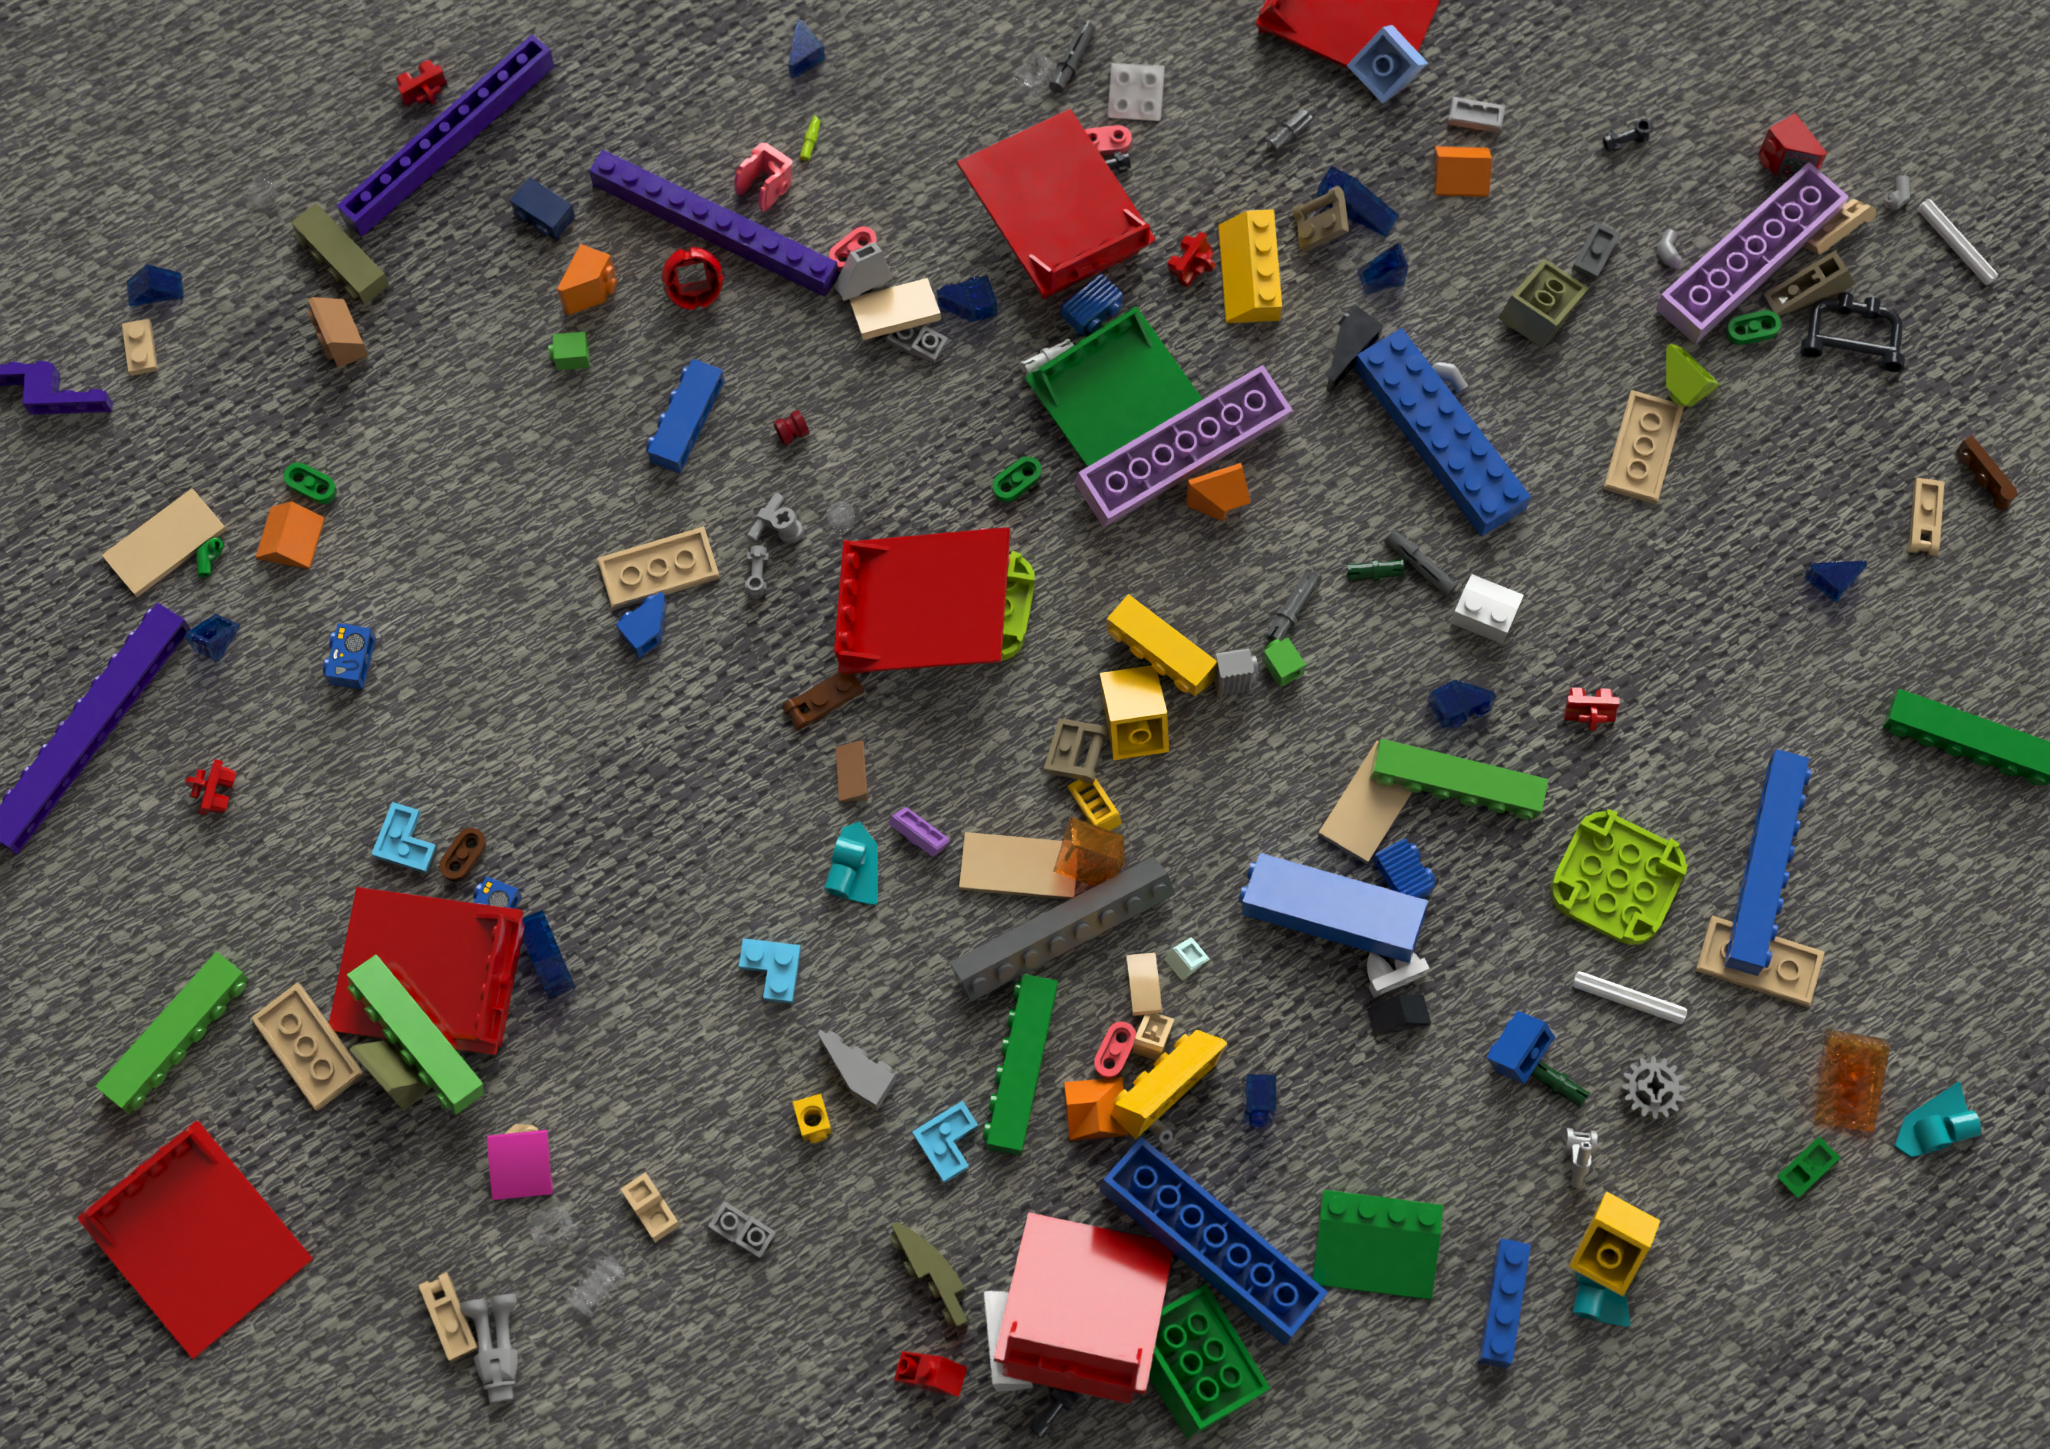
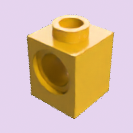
[793,1094,832,1143]

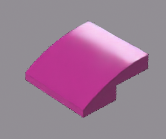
[487,1130,553,1200]

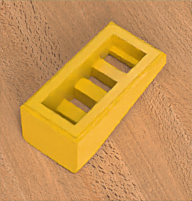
[1067,778,1122,837]

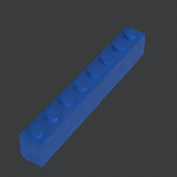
[1724,749,1811,976]

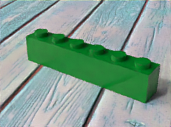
[1883,689,2050,786]
[982,974,1058,1156]

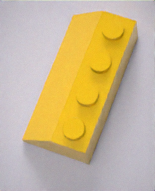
[1218,209,1282,323]
[1106,594,1217,696]
[1110,1030,1227,1140]

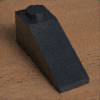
[1326,306,1383,393]

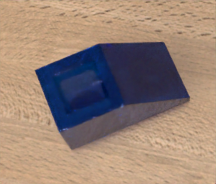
[936,276,998,322]
[1427,680,1497,729]

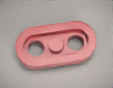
[1085,125,1132,155]
[829,227,877,272]
[1094,1022,1136,1079]

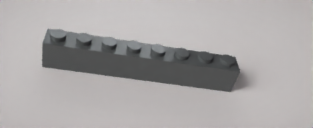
[949,856,1175,1001]

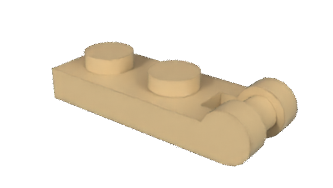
[1804,199,1876,255]
[1908,478,1944,556]
[419,1272,478,1362]

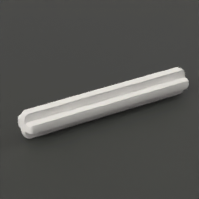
[1918,199,1998,285]
[1573,971,1687,1024]

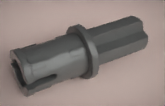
[1265,110,1313,153]

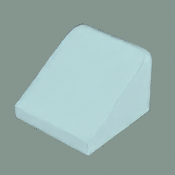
[1165,937,1210,980]

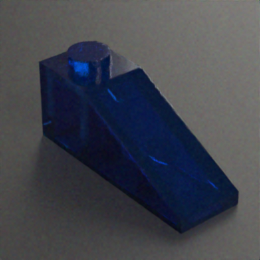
[1316,166,1399,237]
[522,909,576,999]

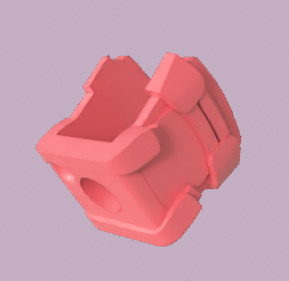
[734,143,792,212]

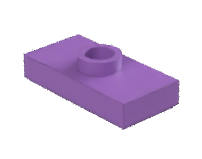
[888,807,950,857]

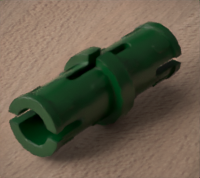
[1347,559,1404,581]
[1530,1060,1590,1108]

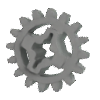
[1620,1056,1687,1122]

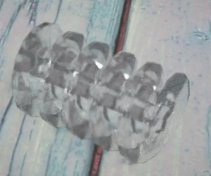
[561,1249,626,1318]

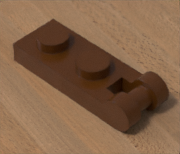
[1956,435,2017,510]
[781,672,864,731]

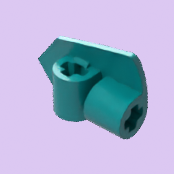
[824,822,878,905]
[1894,1082,1981,1158]
[1573,1272,1631,1327]

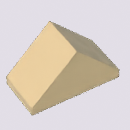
[1133,1014,1174,1060]

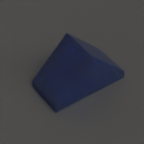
[788,19,825,78]
[1357,243,1409,294]
[127,264,184,307]
[1805,561,1867,603]
[185,613,240,662]

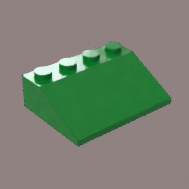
[1312,1190,1443,1300]
[1149,1284,1271,1440]

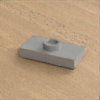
[1448,97,1505,133]

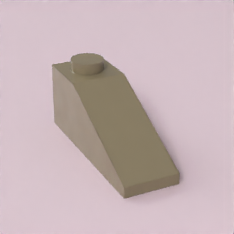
[1764,250,1856,316]

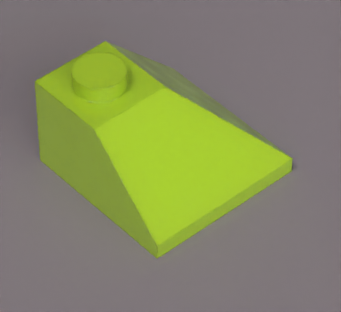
[1666,344,1720,407]

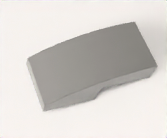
[886,325,948,362]
[707,1201,776,1258]

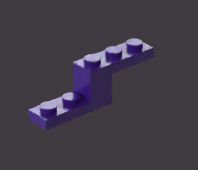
[0,361,113,415]

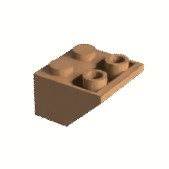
[307,297,369,368]

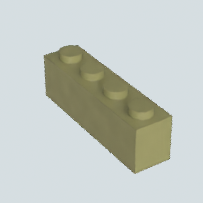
[291,203,389,305]

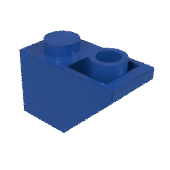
[616,591,667,658]

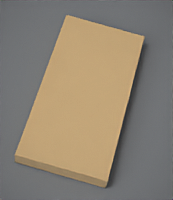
[1603,390,1684,504]
[102,488,227,597]
[597,527,720,610]
[1318,741,1412,864]
[959,832,1079,900]
[1695,916,1825,1007]
[250,982,365,1111]

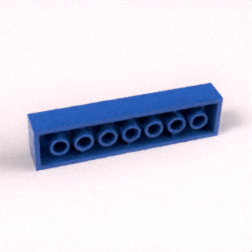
[1354,328,1531,537]
[1099,1137,1328,1346]

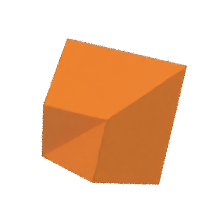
[1186,463,1251,522]
[1064,1077,1128,1141]

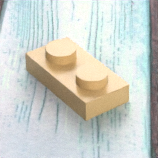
[122,319,158,376]

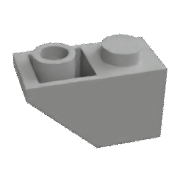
[834,242,892,301]

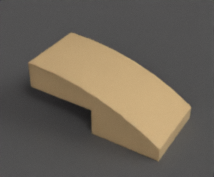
[1126,953,1162,1016]
[621,1172,680,1243]

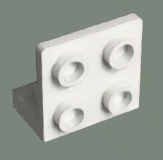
[1108,63,1164,121]

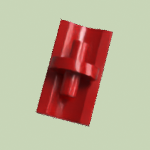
[396,60,447,106]
[1167,232,1215,287]
[1564,688,1620,731]
[185,759,237,816]

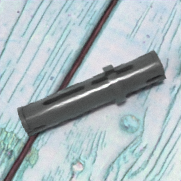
[1048,21,1096,93]
[1384,529,1458,597]
[1265,568,1322,643]

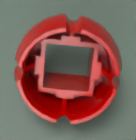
[661,247,724,310]

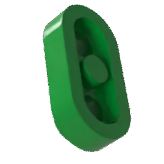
[1726,310,1781,345]
[992,456,1042,502]
[284,463,337,504]

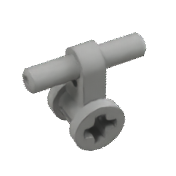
[747,493,804,544]
[1563,1128,1597,1188]

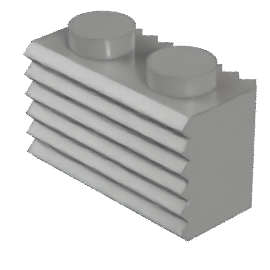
[1214,648,1258,698]

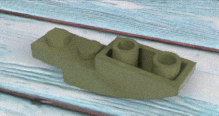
[889,1222,968,1331]

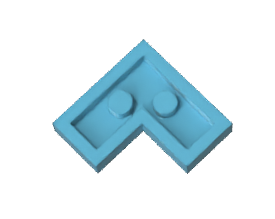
[371,802,437,874]
[739,938,801,1004]
[912,1101,978,1183]

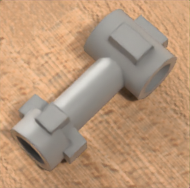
[745,545,769,599]

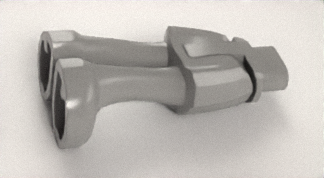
[460,1294,517,1403]

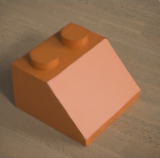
[557,244,618,315]

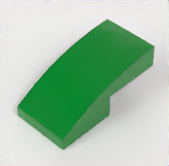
[1776,1136,1840,1198]

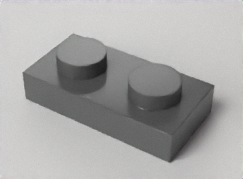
[1572,222,1621,280]

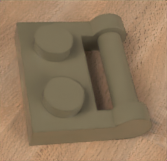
[1292,186,1349,252]
[1044,718,1109,783]

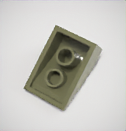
[1498,259,1589,348]
[349,1040,431,1111]

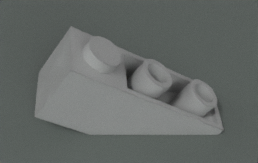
[818,1030,896,1111]

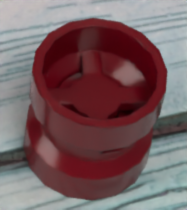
[773,410,810,446]

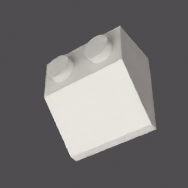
[1451,574,1524,644]

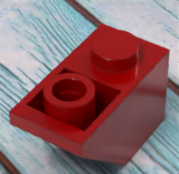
[894,1351,967,1397]

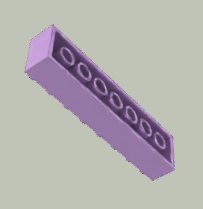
[1656,162,1849,345]
[1074,365,1293,528]

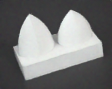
[1367,952,1430,998]

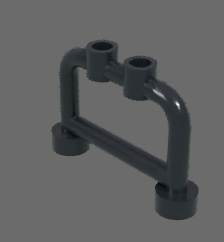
[1800,292,1905,373]

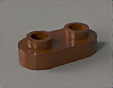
[439,828,486,882]

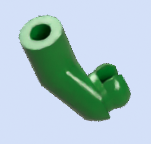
[196,538,224,578]

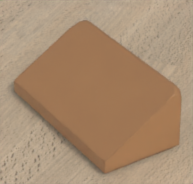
[836,741,868,802]

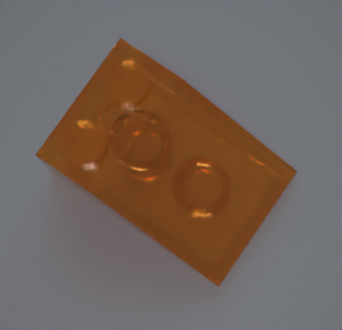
[1814,1029,1890,1132]

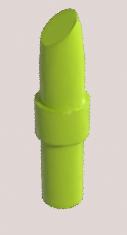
[799,115,821,162]

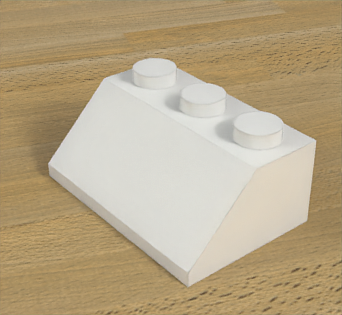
[984,1291,1033,1392]

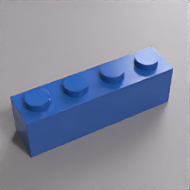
[646,358,725,474]
[1477,1238,1531,1369]

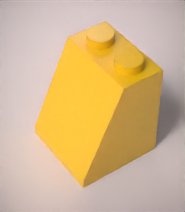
[1100,665,1169,760]
[1568,1192,1660,1296]

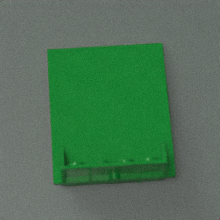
[1025,307,1203,467]

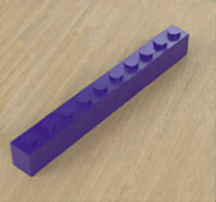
[337,34,555,237]
[589,149,839,297]
[0,602,191,855]

